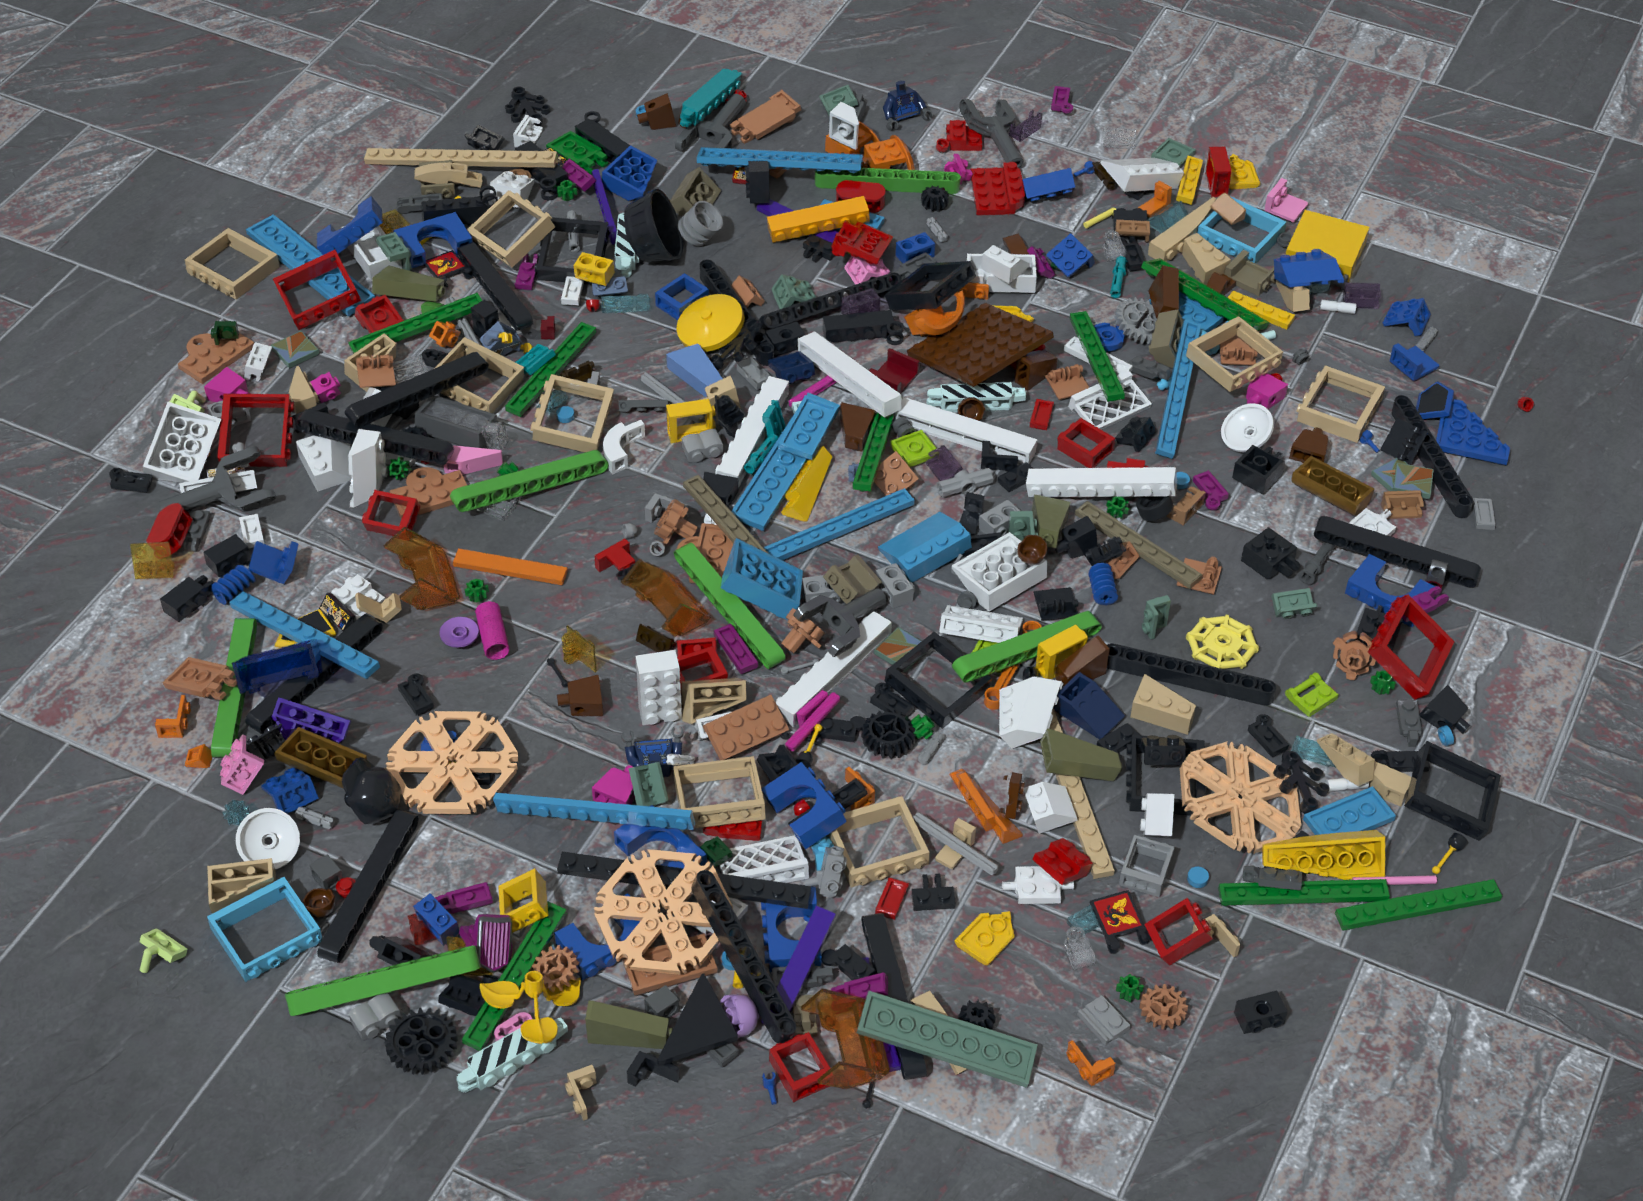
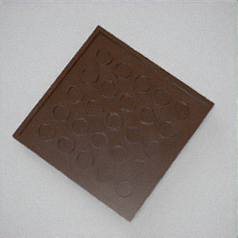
[907,303,1054,387]

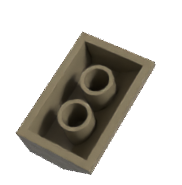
[670,167,721,217]
[1149,310,1184,368]

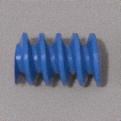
[1088,563,1118,605]
[211,565,256,605]

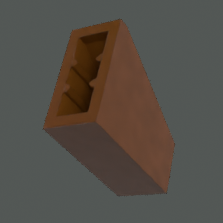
[1148,265,1179,318]
[1015,349,1058,391]
[840,402,876,452]
[1055,635,1109,687]

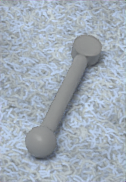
[781,659,820,675]

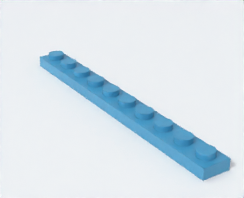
[1155,319,1201,459]
[763,488,915,560]
[229,591,380,679]
[493,793,696,830]

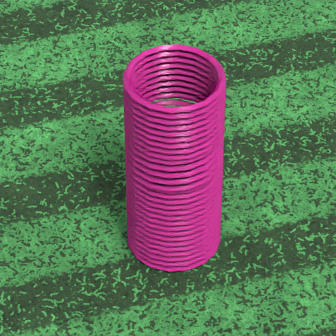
[475,601,510,660]

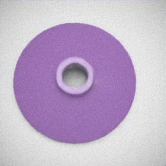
[440,617,479,648]

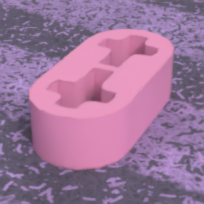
[494,1012,532,1041]

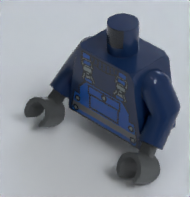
[883,81,933,130]
[621,727,684,777]

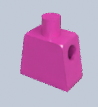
[204,367,250,402]
[1246,373,1288,409]
[592,765,635,805]

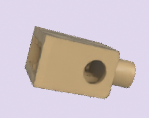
[700,376,741,416]

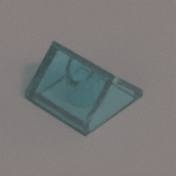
[1147,201,1188,233]

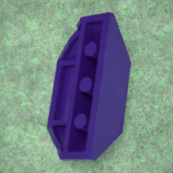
[272,697,351,744]

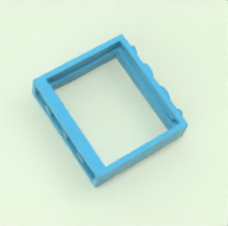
[1197,196,1287,264]
[207,877,323,982]

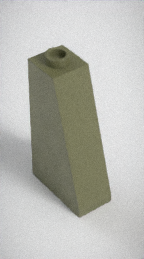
[372,265,445,302]
[1032,494,1071,548]
[1040,728,1122,781]
[585,1000,673,1049]

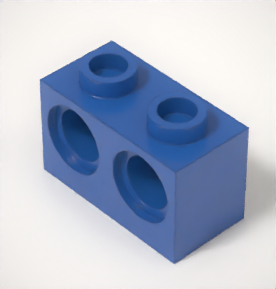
[895,232,935,263]
[413,893,460,946]

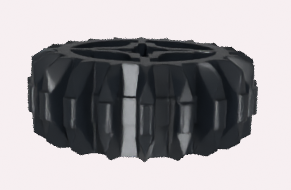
[861,709,915,759]

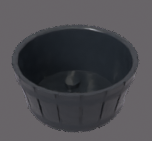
[624,188,683,263]

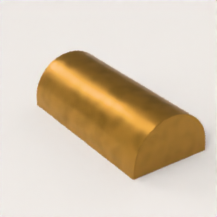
[1291,456,1375,516]
[275,727,367,789]

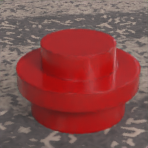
[336,877,355,898]

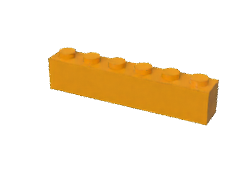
[767,196,870,243]

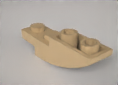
[414,162,482,188]

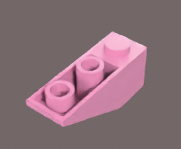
[444,445,503,475]

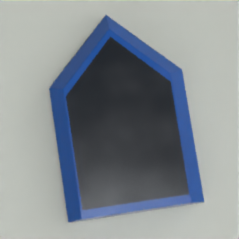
[1416,381,1454,419]

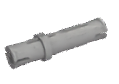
[567,210,580,252]

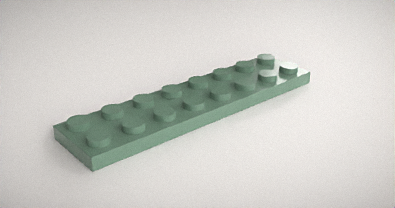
[856,991,1038,1087]

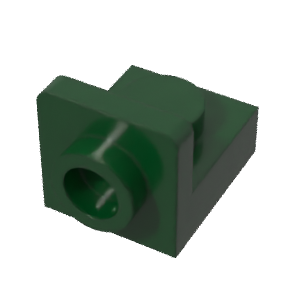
[211,321,239,345]
[700,836,732,867]

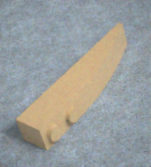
[1148,197,1216,262]

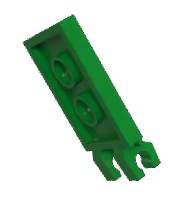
[546,131,608,175]

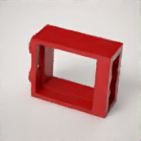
[1205,146,1232,198]
[1057,418,1115,468]
[362,490,421,540]
[677,646,728,695]
[1144,898,1213,966]
[769,1032,833,1102]

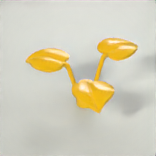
[480,971,581,1044]

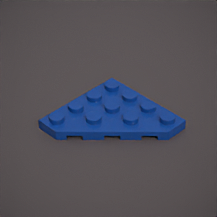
[1436,399,1510,465]

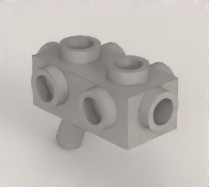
[804,846,847,898]

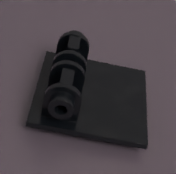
[714,395,746,439]
[1380,418,1428,465]
[1084,536,1127,566]
[1033,587,1078,621]
[246,723,285,760]

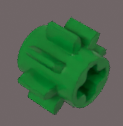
[557,180,577,201]
[387,457,412,480]
[497,462,519,477]
[1106,497,1129,519]
[464,579,489,602]
[1370,671,1396,694]
[911,714,935,740]
[1116,974,1144,1002]

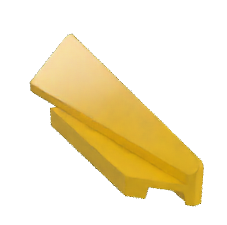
[781,446,832,522]

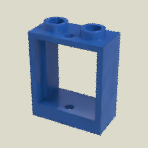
[655,273,709,320]

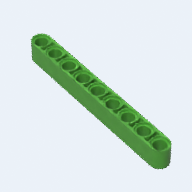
[815,168,961,194]
[450,450,609,512]
[674,542,786,669]
[952,611,1102,683]
[211,618,257,758]
[285,946,481,1016]

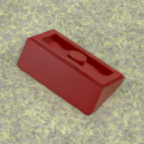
[677,638,717,657]

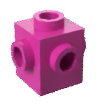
[310,372,341,403]

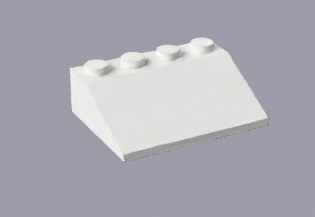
[1100,158,1184,192]
[143,402,221,483]
[952,532,1047,611]

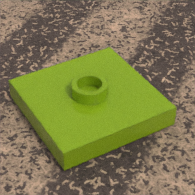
[890,430,939,467]

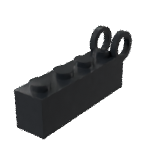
[575,111,630,163]
[515,141,568,201]
[421,185,498,224]
[823,310,904,345]

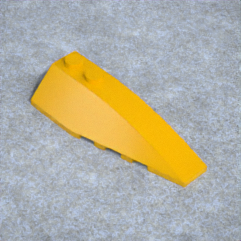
[1262,830,1385,880]

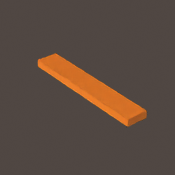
[453,548,568,585]

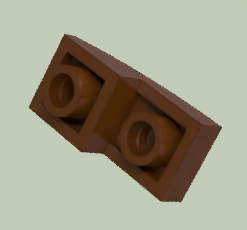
[1003,233,1029,255]

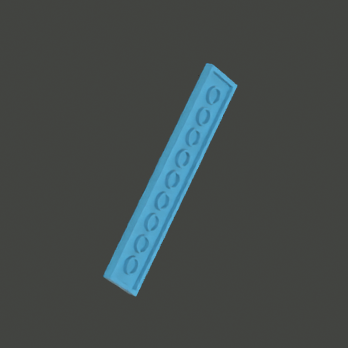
[697,147,863,173]
[246,214,375,316]
[731,393,840,531]

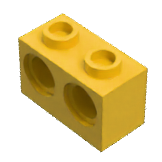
[573,252,615,286]

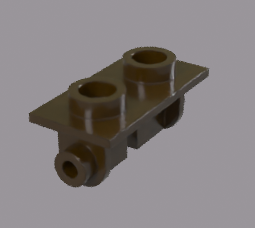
[1092,161,1116,190]
[560,361,595,382]
[636,624,677,652]

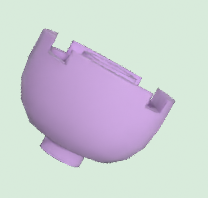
[720,994,759,1038]

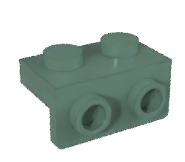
[1271,588,1317,619]
[1142,595,1171,639]
[628,762,668,806]

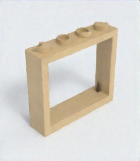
[467,190,555,268]
[185,228,280,300]
[1186,316,1283,392]
[434,337,524,413]
[1296,366,1385,443]
[530,374,614,452]
[673,756,765,830]
[827,796,930,888]

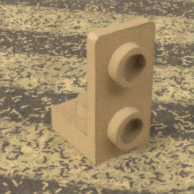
[355,592,402,623]
[935,818,976,869]
[1192,914,1240,957]
[565,1065,596,1121]

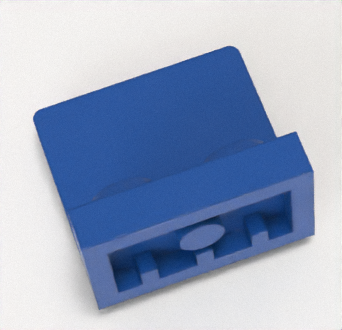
[1046,233,1095,278]
[1383,298,1431,336]
[1390,343,1439,381]
[248,541,299,584]
[261,768,319,814]

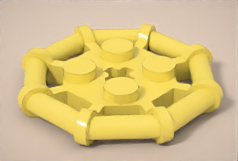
[1186,614,1259,669]

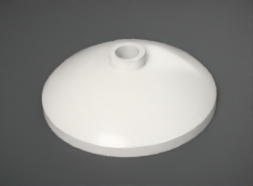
[1221,404,1274,452]
[236,808,300,870]

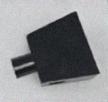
[703,472,739,507]
[1054,516,1098,559]
[1419,684,1470,734]

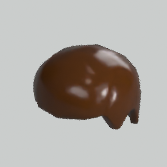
[957,397,985,421]
[1017,535,1047,565]
[303,888,336,918]

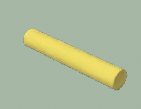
[1083,207,1116,229]

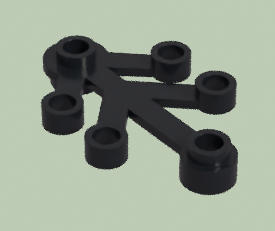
[505,86,551,126]
[709,318,763,370]
[1273,751,1330,814]

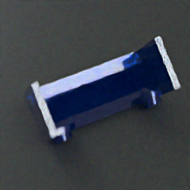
[232,639,323,694]

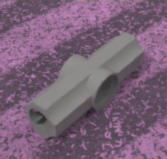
[937,468,993,497]

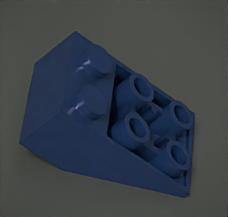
[1054,672,1125,740]

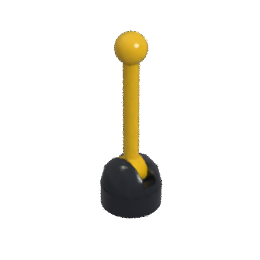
[796,724,822,768]
[1432,833,1467,874]

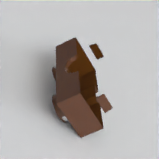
[999,772,1025,819]

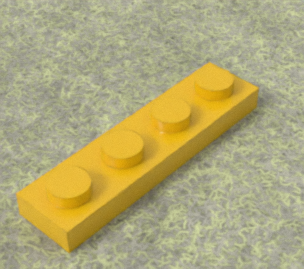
[1176,156,1203,205]
[1228,291,1295,330]

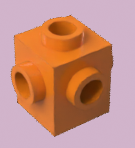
[429,321,461,348]

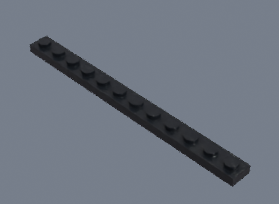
[557,851,811,909]

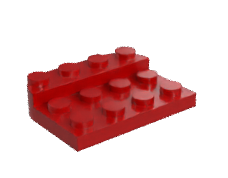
[970,162,1025,215]
[831,220,894,264]

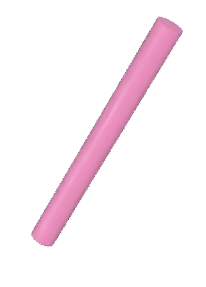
[1352,875,1437,885]

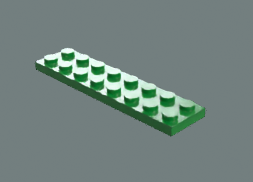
[1141,258,1270,331]

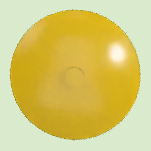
[676,294,745,352]

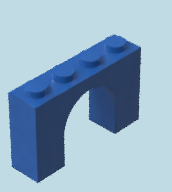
[317,196,383,255]
[393,212,472,268]
[1345,554,1435,628]
[761,762,847,850]
[614,805,707,890]
[761,887,821,972]
[554,893,656,980]

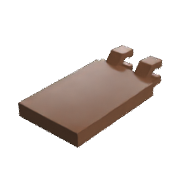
[730,97,796,144]
[162,657,240,700]

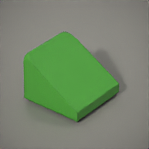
[421,301,444,314]

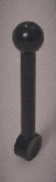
[547,658,568,687]
[781,732,823,745]
[862,1068,879,1108]

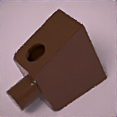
[637,93,677,130]
[1289,427,1328,463]
[557,675,603,717]

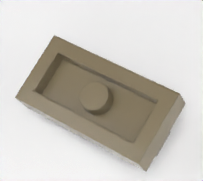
[793,995,818,1037]

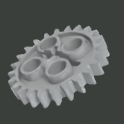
[1114,297,1157,345]

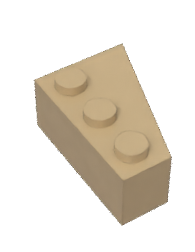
[1182,233,1231,285]
[344,334,396,392]
[1131,674,1196,735]
[682,678,746,724]
[207,858,276,914]

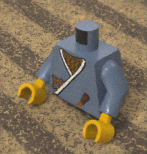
[480,321,533,356]

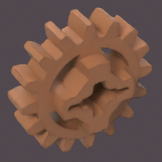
[532,945,580,992]
[1140,984,1188,1030]

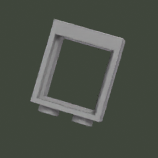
[1119,835,1174,897]

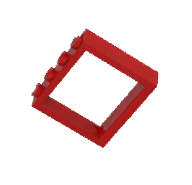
[273,250,361,330]
[217,394,295,467]
[1368,594,1455,700]

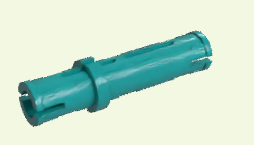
[1110,256,1127,298]
[744,434,778,474]

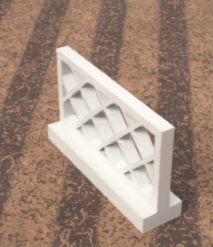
[1068,370,1152,430]
[939,605,1023,643]
[719,835,809,883]

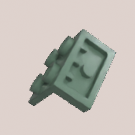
[376,232,412,271]
[771,274,817,309]
[1008,511,1038,541]

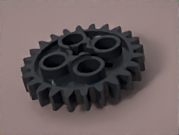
[385,1008,458,1075]

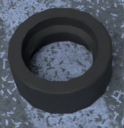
[1136,496,1174,521]

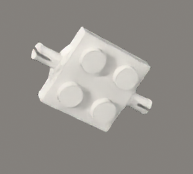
[1349,508,1396,536]
[1002,866,1074,904]

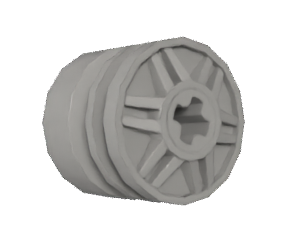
[678,201,723,246]

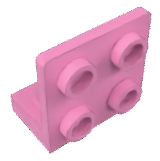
[1264,178,1308,222]
[844,256,893,289]
[220,734,264,795]

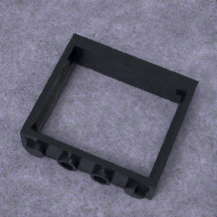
[534,217,609,285]
[885,261,976,310]
[885,632,992,729]
[1126,735,1205,816]
[1404,741,1501,841]

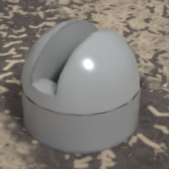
[622,523,637,539]
[650,540,665,556]

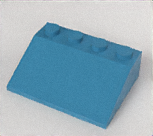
[878,512,972,583]
[721,538,803,620]

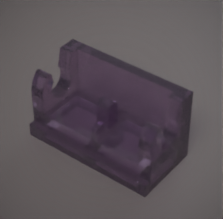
[1008,110,1042,142]
[1343,282,1381,309]
[926,445,963,481]

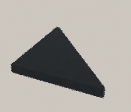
[657,974,738,1066]

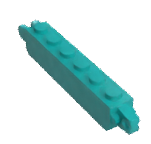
[680,69,742,127]

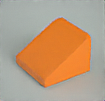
[184,744,212,768]

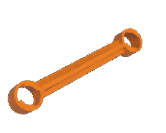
[984,621,1042,710]

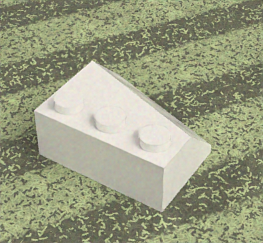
[348,429,388,508]
[296,435,352,492]
[999,677,1063,749]

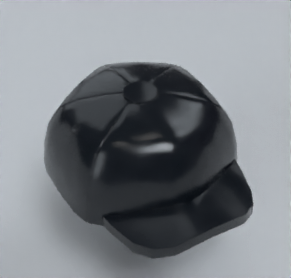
[342,757,401,825]

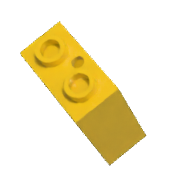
[666,399,716,443]
[1035,625,1088,680]
[498,868,548,933]

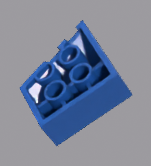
[602,145,657,201]
[1023,168,1075,201]
[1274,249,1344,287]

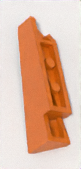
[949,769,1023,844]

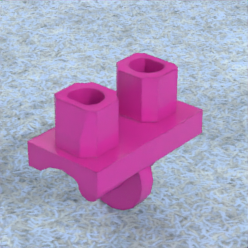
[944,153,973,185]

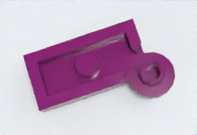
[1027,246,1055,279]
[1193,470,1229,510]

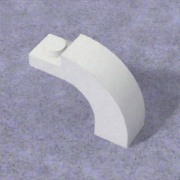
[603,420,645,475]

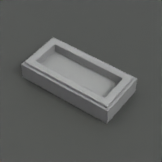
[1472,498,1496,530]

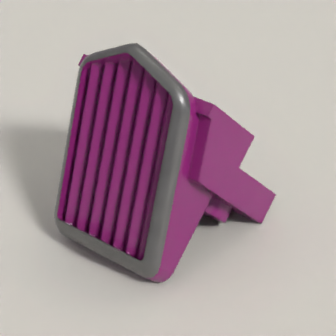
[459,914,512,973]

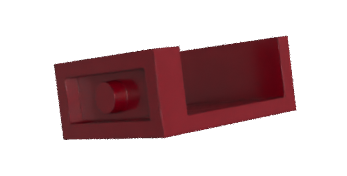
[869,348,920,394]

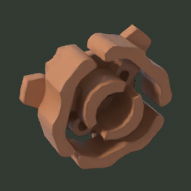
[654,499,697,545]
[781,608,824,654]
[1333,631,1376,680]

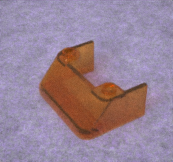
[384,527,460,611]
[621,559,711,637]
[801,988,890,1089]

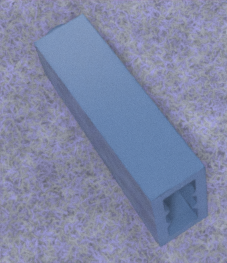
[666,344,723,397]

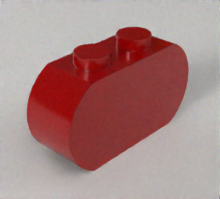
[836,180,885,213]
[146,503,193,557]

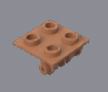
[1220,335,1257,365]
[356,354,396,388]
[1045,364,1089,400]
[874,451,919,496]
[1177,557,1222,594]

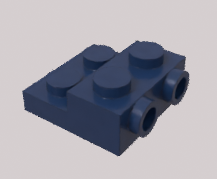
[768,351,815,384]

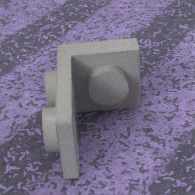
[645,493,689,523]

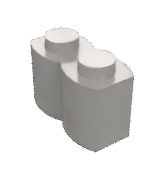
[681,429,723,462]
[348,992,402,1040]

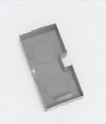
[737,355,770,390]

